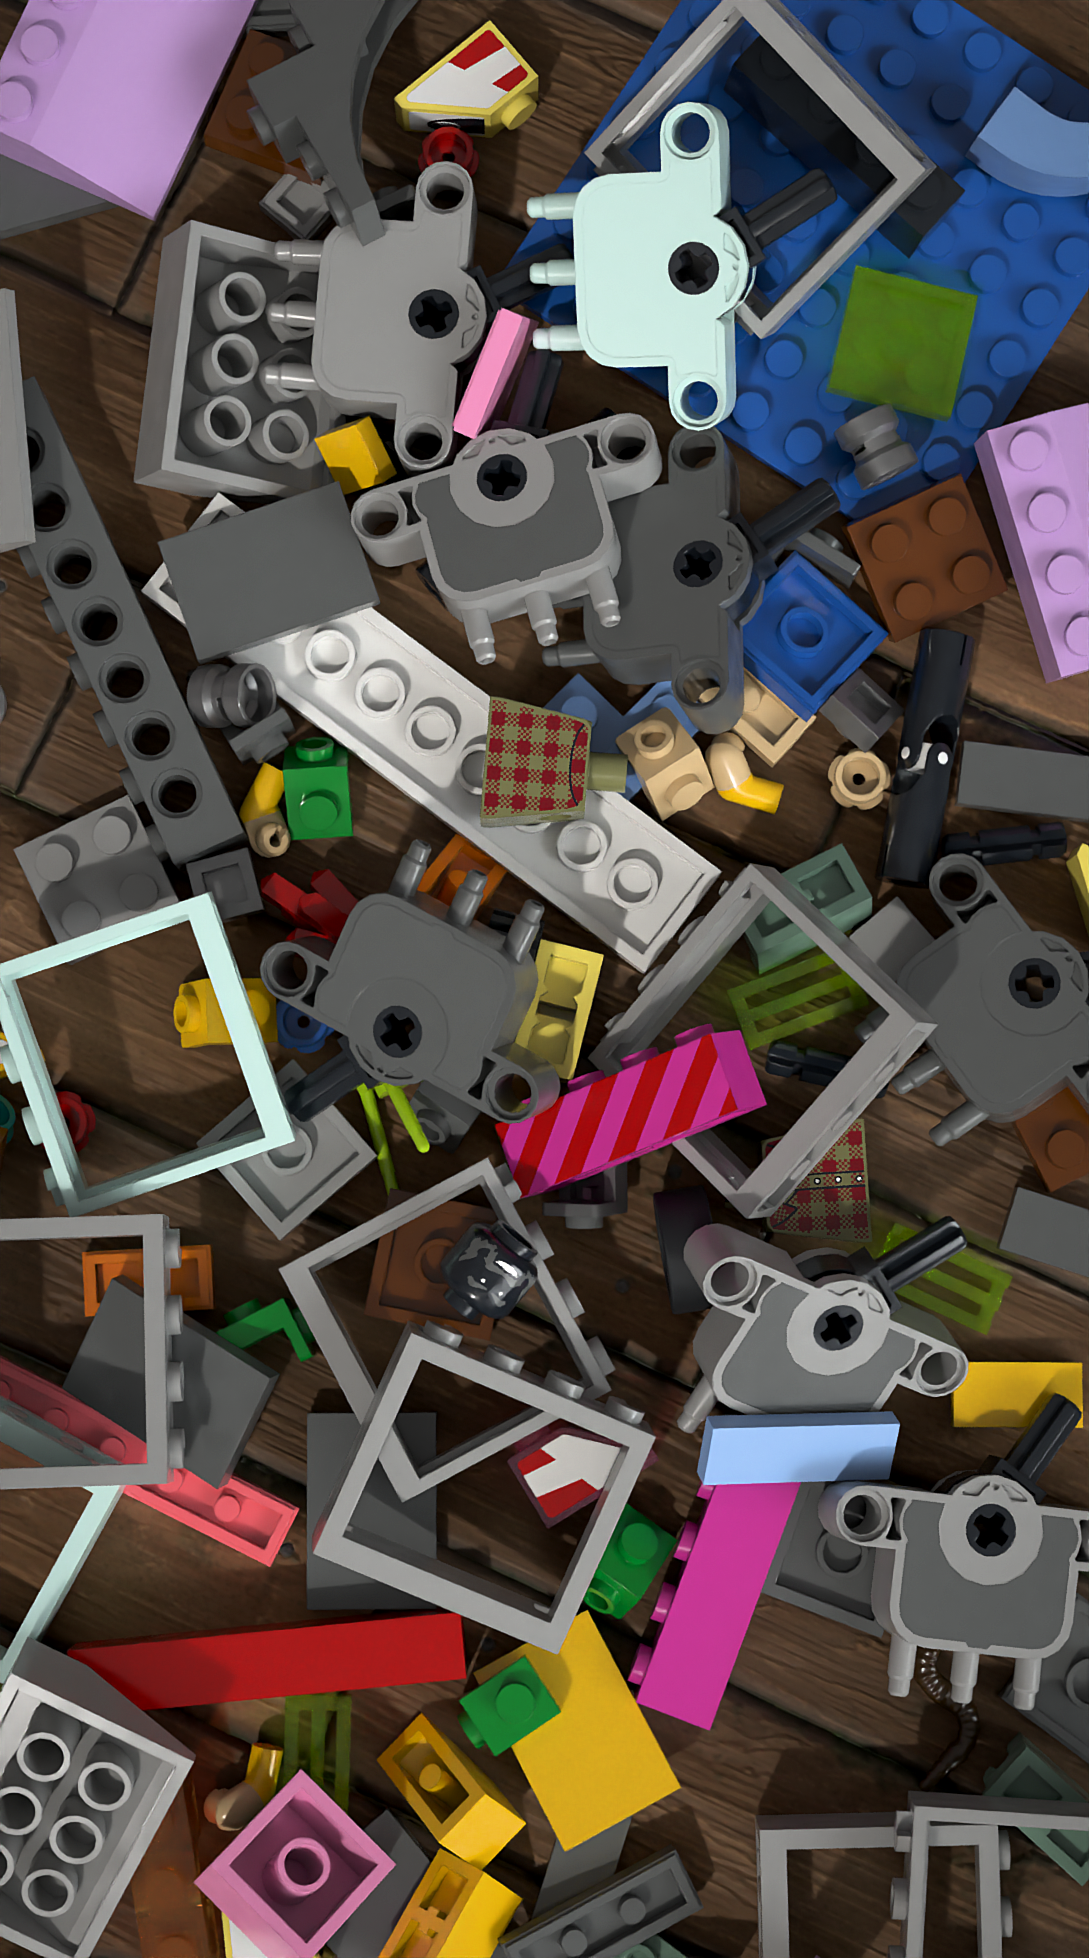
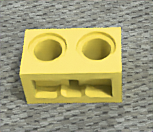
[515,939,604,1083]

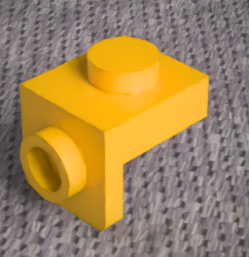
[173,978,278,1048]

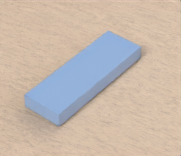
[697,1411,900,1485]

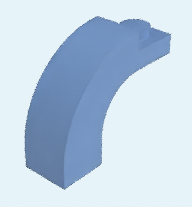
[965,87,1089,197]

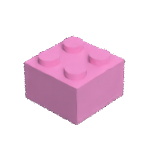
[194,1769,396,1958]

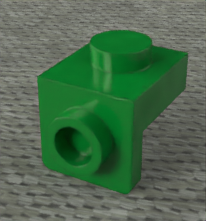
[283,737,354,840]
[216,1298,317,1362]
[583,1503,678,1619]
[457,1654,561,1757]

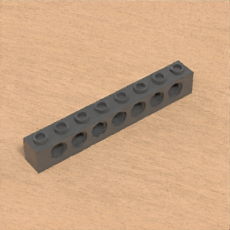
[16,376,248,872]

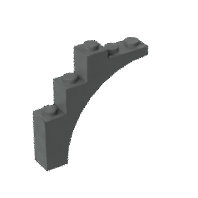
[246,0,418,246]

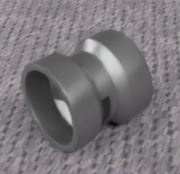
[834,403,919,490]
[187,663,276,728]

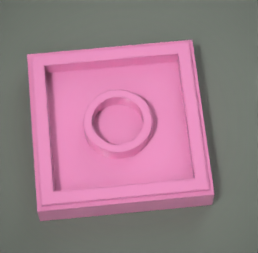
[452,308,539,439]

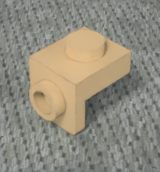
[615,707,715,821]

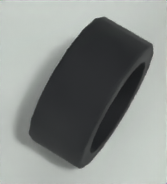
[653,1185,720,1315]

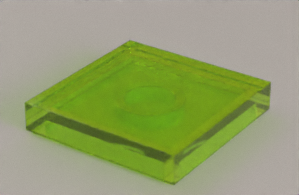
[825,265,978,422]

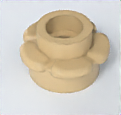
[828,748,890,810]

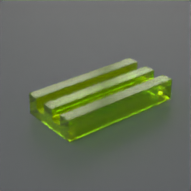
[726,953,869,1051]
[878,1222,1013,1335]
[283,1693,352,1816]

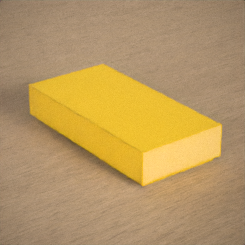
[951,1361,1083,1428]

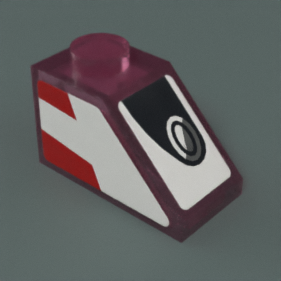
[507,1423,659,1529]

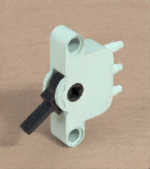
[527,102,838,431]

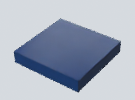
[743,550,889,723]

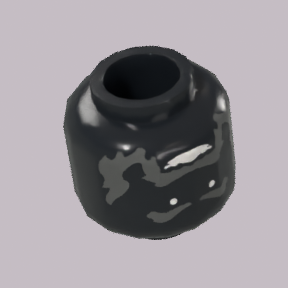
[440,1219,538,1320]

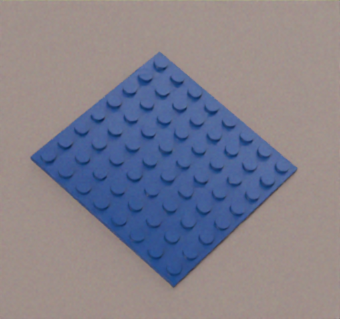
[505,0,1089,521]

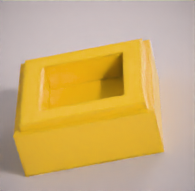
[314,416,397,495]

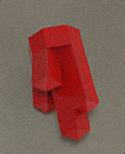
[261,869,358,959]

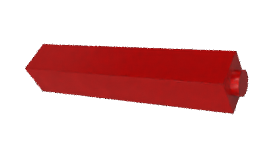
[67,1607,468,1710]

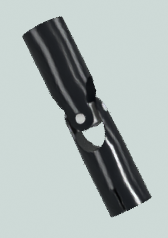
[875,629,976,889]

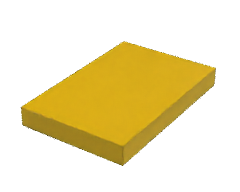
[473,1610,682,1852]

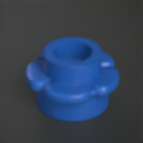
[276,1000,334,1053]

